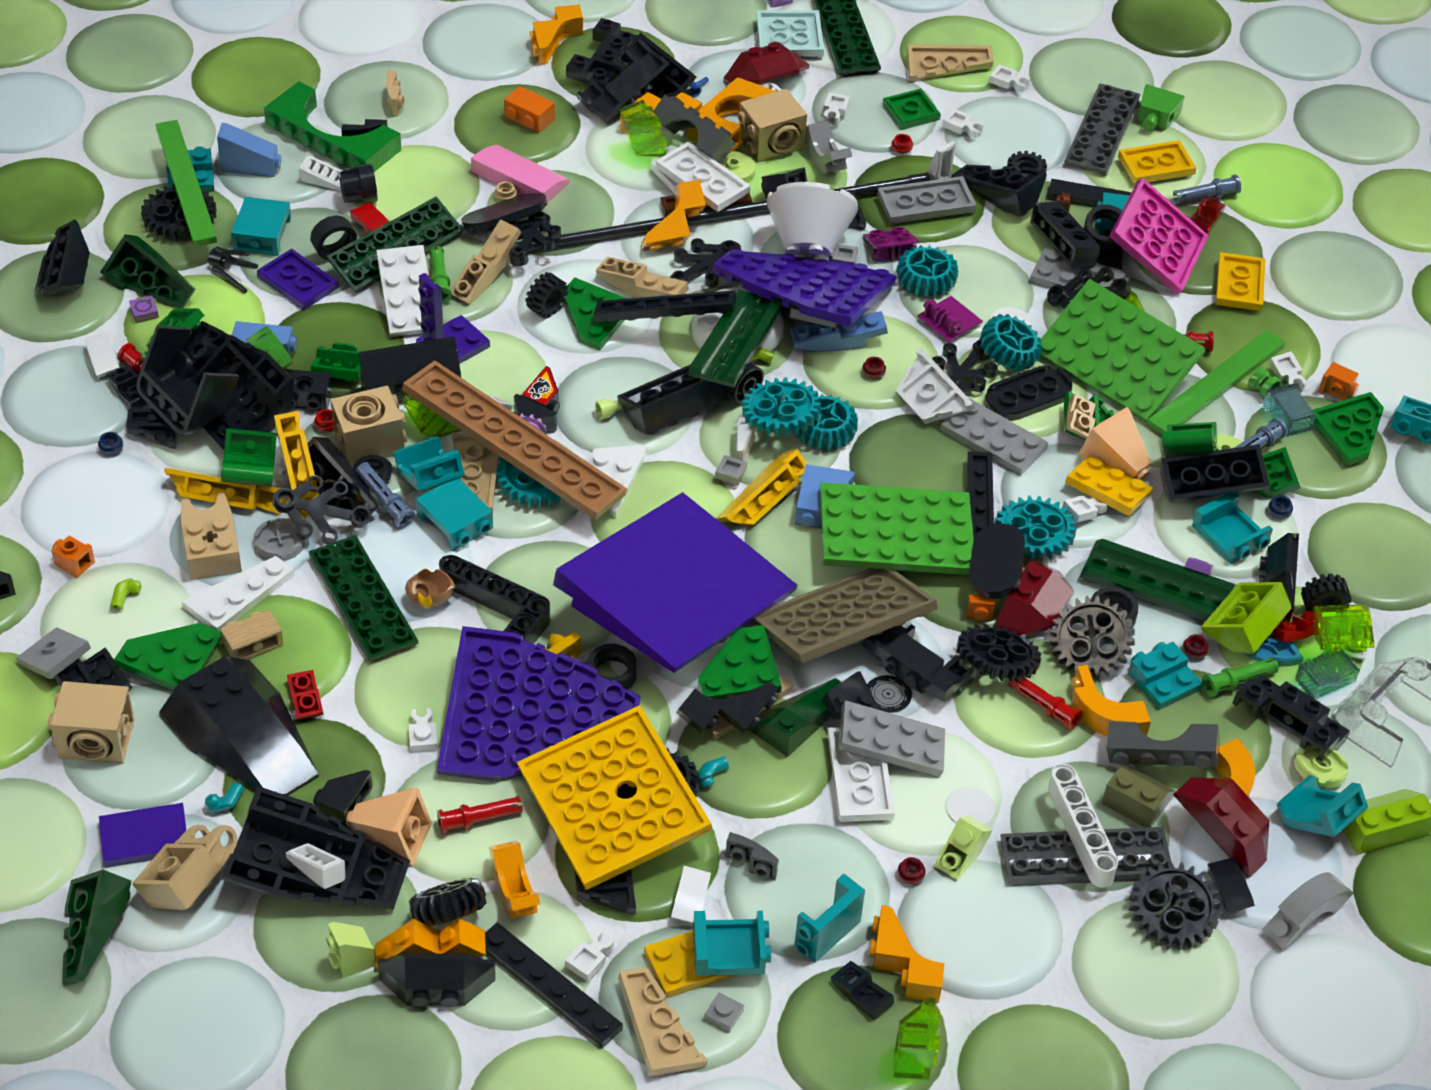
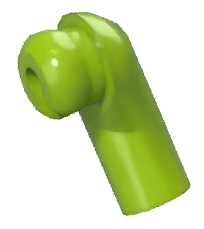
[750,348,775,364]
[110,578,141,610]

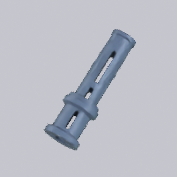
[1173,174,1241,204]
[1234,418,1288,448]
[356,462,415,528]

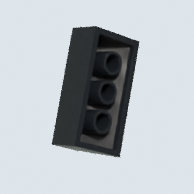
[358,336,461,401]
[617,364,728,435]
[1160,444,1270,503]

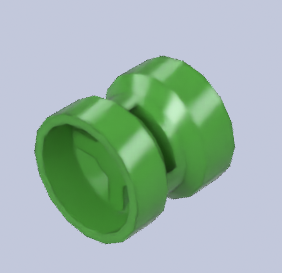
[1248,367,1282,400]

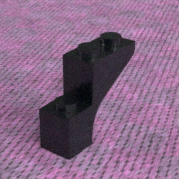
[676,683,779,733]

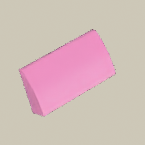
[471,145,570,203]

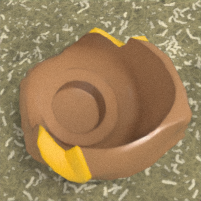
[405,568,455,609]

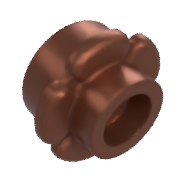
[1056,191,1071,212]

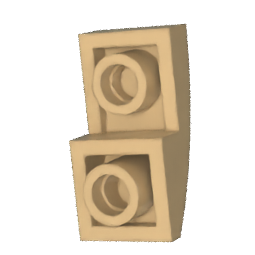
[386,70,405,117]
[1067,393,1096,439]

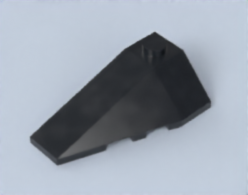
[952,165,1047,216]
[283,437,379,522]

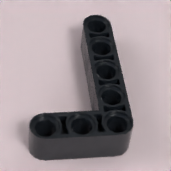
[439,555,550,644]

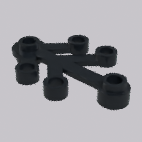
[509,211,561,266]
[670,238,741,288]
[1047,266,1131,309]
[932,339,998,392]
[272,475,371,545]

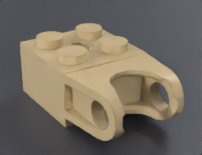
[181,493,242,580]
[132,825,237,910]

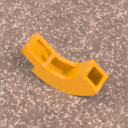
[1071,665,1151,736]
[1214,738,1255,797]
[489,841,540,919]

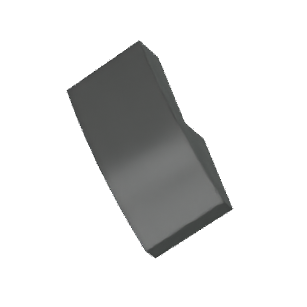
[725,832,779,880]

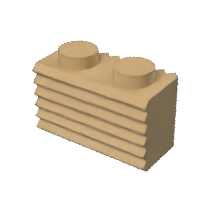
[220,609,283,660]

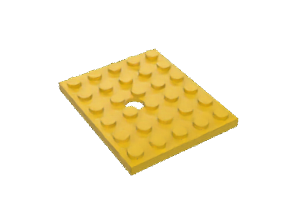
[517,705,713,890]

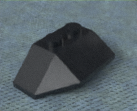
[627,32,697,99]
[35,219,90,295]
[1257,533,1300,622]
[378,953,496,1007]

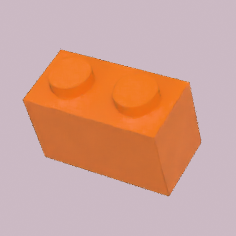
[504,86,555,133]

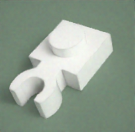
[989,64,1030,93]
[823,92,850,125]
[942,109,984,138]
[1269,351,1307,393]
[1062,495,1108,523]
[409,708,438,752]
[565,930,614,981]

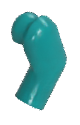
[698,756,729,788]
[205,782,244,813]

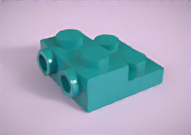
[166,146,215,192]
[1390,395,1431,443]
[1128,641,1203,710]

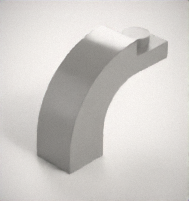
[805,121,852,174]
[1262,872,1354,950]

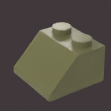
[1102,765,1176,828]

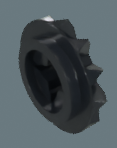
[353,455,393,486]

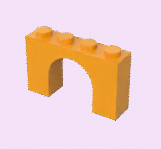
[687,77,777,153]

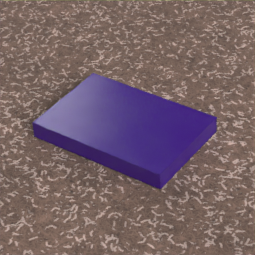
[257,248,339,310]
[99,803,187,867]

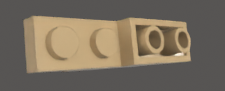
[451,220,521,304]
[596,256,689,298]

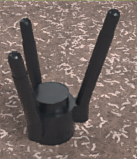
[208,246,258,293]

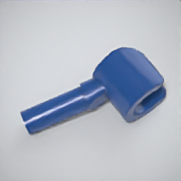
[687,77,709,97]

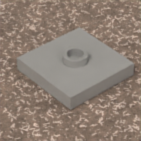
[16,627,91,679]

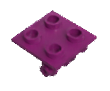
[863,227,919,261]
[917,296,983,342]

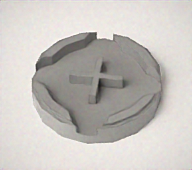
[254,518,305,561]

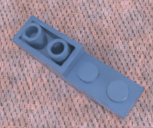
[789,311,888,351]

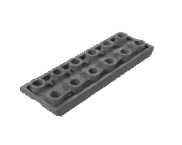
[1064,83,1141,175]
[1000,827,1171,886]

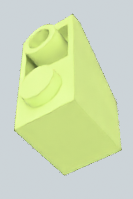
[934,816,993,880]
[326,922,375,978]

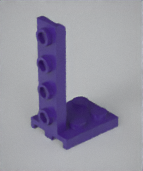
[416,273,490,364]

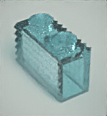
[1263,384,1315,437]
[1295,646,1360,700]

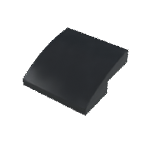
[57,647,133,690]

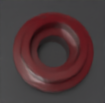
[862,357,886,378]
[1182,634,1209,659]
[897,857,926,884]

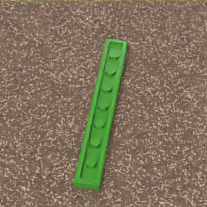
[155,120,217,247]
[1147,330,1285,436]

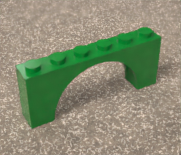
[264,81,401,172]

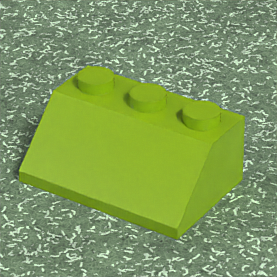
[1201,582,1291,654]
[1343,789,1431,855]

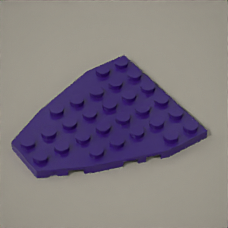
[713,249,896,327]
[437,626,641,781]

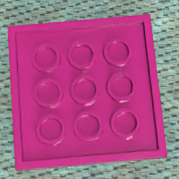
[1109,177,1208,295]

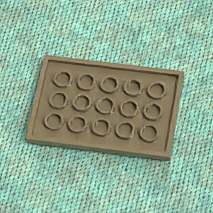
[751,568,938,664]

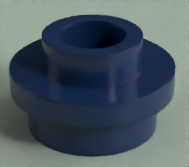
[98,432,123,455]
[1268,495,1293,518]

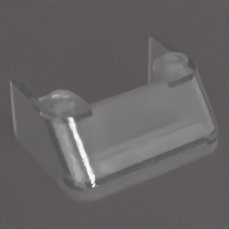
[1330,657,1431,768]

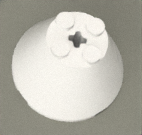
[767,182,858,261]

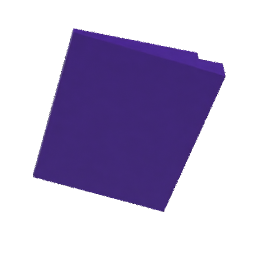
[553,492,797,673]

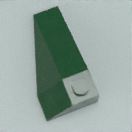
[100,234,196,308]
[747,678,841,757]
[62,869,132,986]

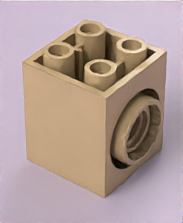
[738,89,807,162]
[331,386,407,466]
[48,681,135,763]

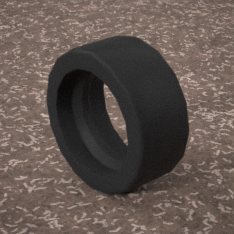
[1084,204,1122,250]
[310,215,357,260]
[1088,587,1138,628]
[587,644,636,690]

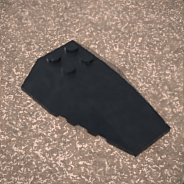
[184,321,294,451]
[159,656,319,796]
[221,786,410,910]

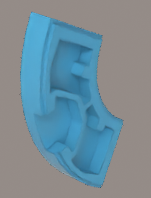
[1244,637,1304,666]

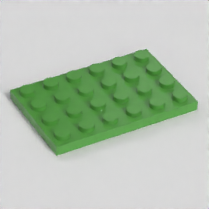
[1040,279,1205,423]
[819,482,974,575]

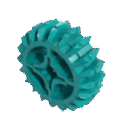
[896,244,959,298]
[979,313,1043,372]
[796,393,858,451]

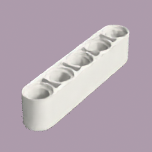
[1048,763,1118,888]

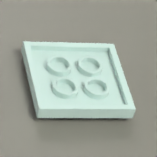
[756,10,824,57]

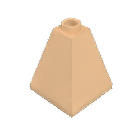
[1078,407,1151,480]
[346,788,432,867]

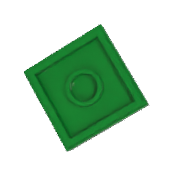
[882,88,941,130]

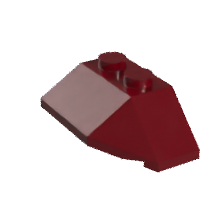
[723,42,810,85]
[996,561,1074,636]
[1173,777,1270,878]

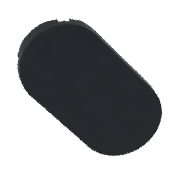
[461,193,548,232]
[984,365,1072,420]
[969,524,1025,599]

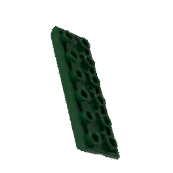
[812,0,881,75]
[326,196,464,293]
[688,289,784,387]
[308,535,419,661]
[1080,539,1236,621]

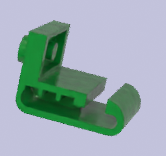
[1162,422,1218,458]
[221,428,277,486]

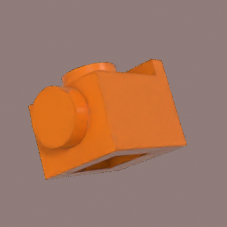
[1318,362,1359,400]
[52,535,95,578]

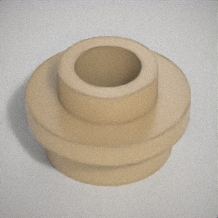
[494,181,517,201]

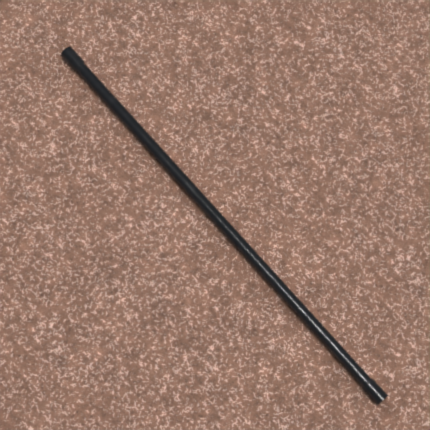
[510,172,930,252]

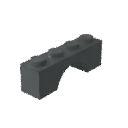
[650,95,736,164]
[1106,721,1220,768]

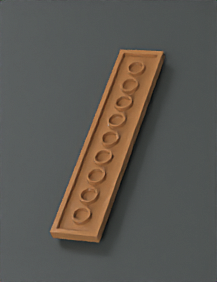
[402,361,627,520]

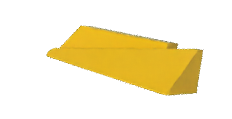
[274,411,319,521]
[716,449,807,526]
[164,468,289,514]

